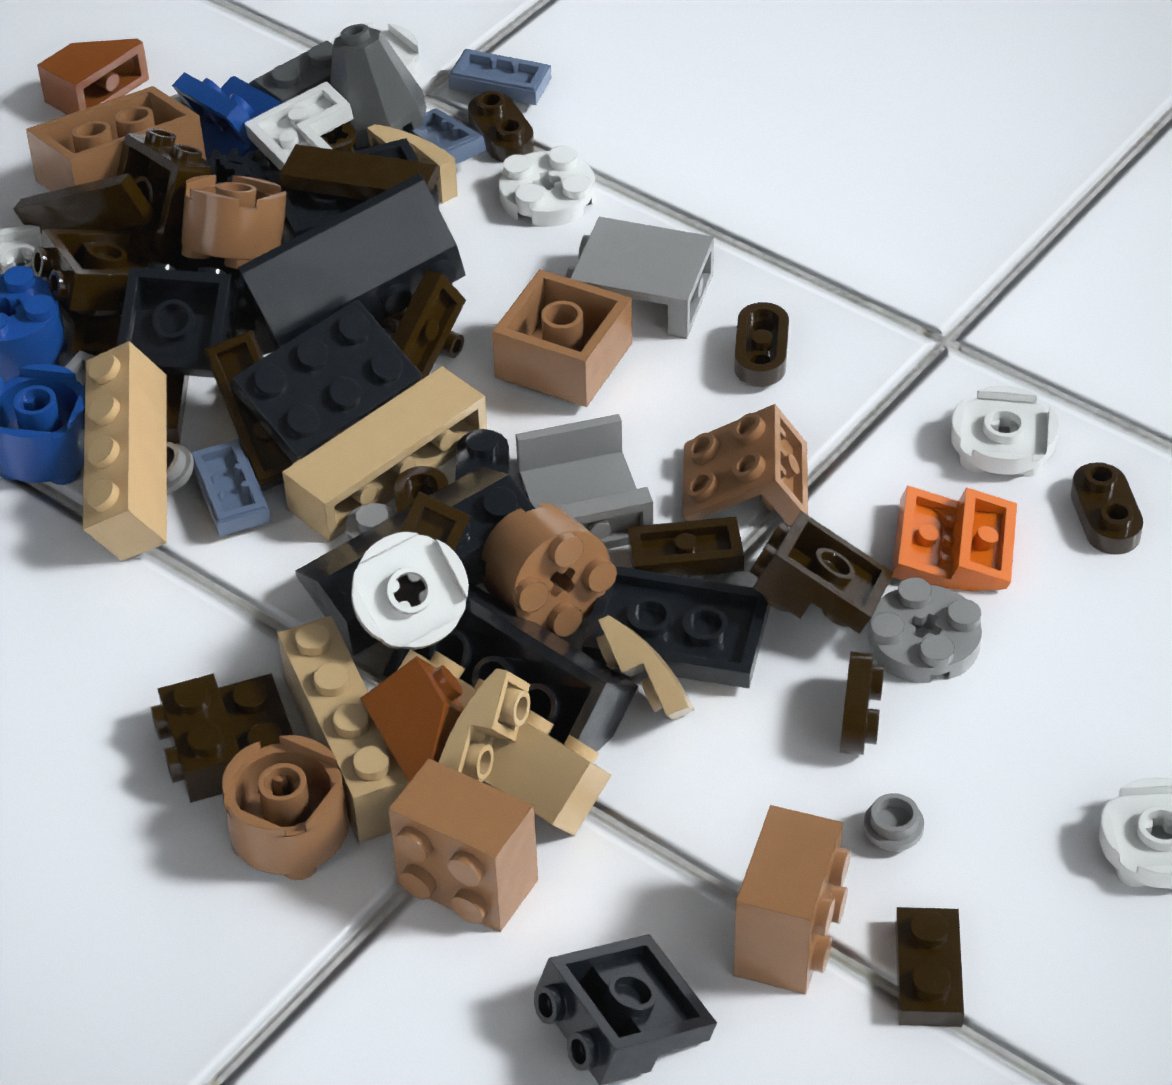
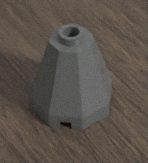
[330,24,427,148]

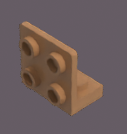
[682,404,808,527]

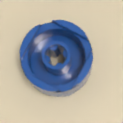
[0,266,68,382]
[0,364,85,485]

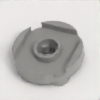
[868,577,982,683]

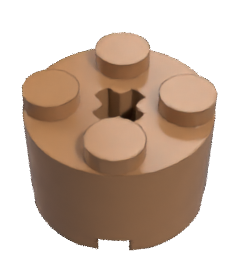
[181,175,286,269]
[481,503,617,637]
[222,735,349,880]

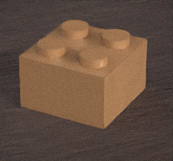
[492,269,632,407]
[389,758,538,932]
[734,805,851,994]

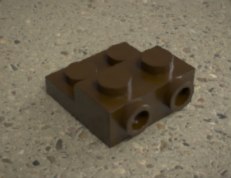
[117,128,211,261]
[32,229,163,315]
[749,511,894,634]
[150,673,294,803]

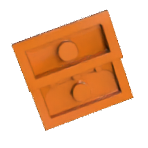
[892,485,1017,591]

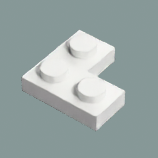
[244,81,354,170]

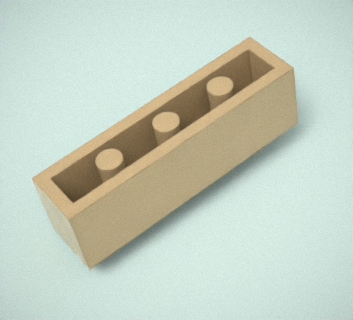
[83,341,167,561]
[282,366,487,542]
[277,615,409,843]
[398,649,612,836]

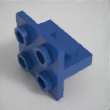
[172,72,282,161]

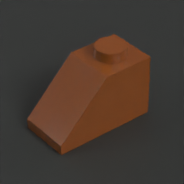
[37,38,149,115]
[360,656,464,782]

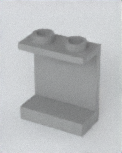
[565,216,714,339]
[515,414,653,549]

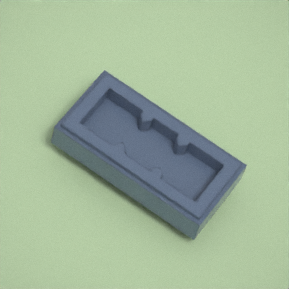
[448,49,552,105]
[402,108,486,164]
[191,439,271,537]

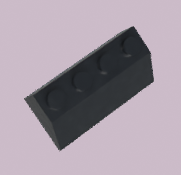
[238,173,466,350]
[295,466,536,656]
[382,581,638,752]

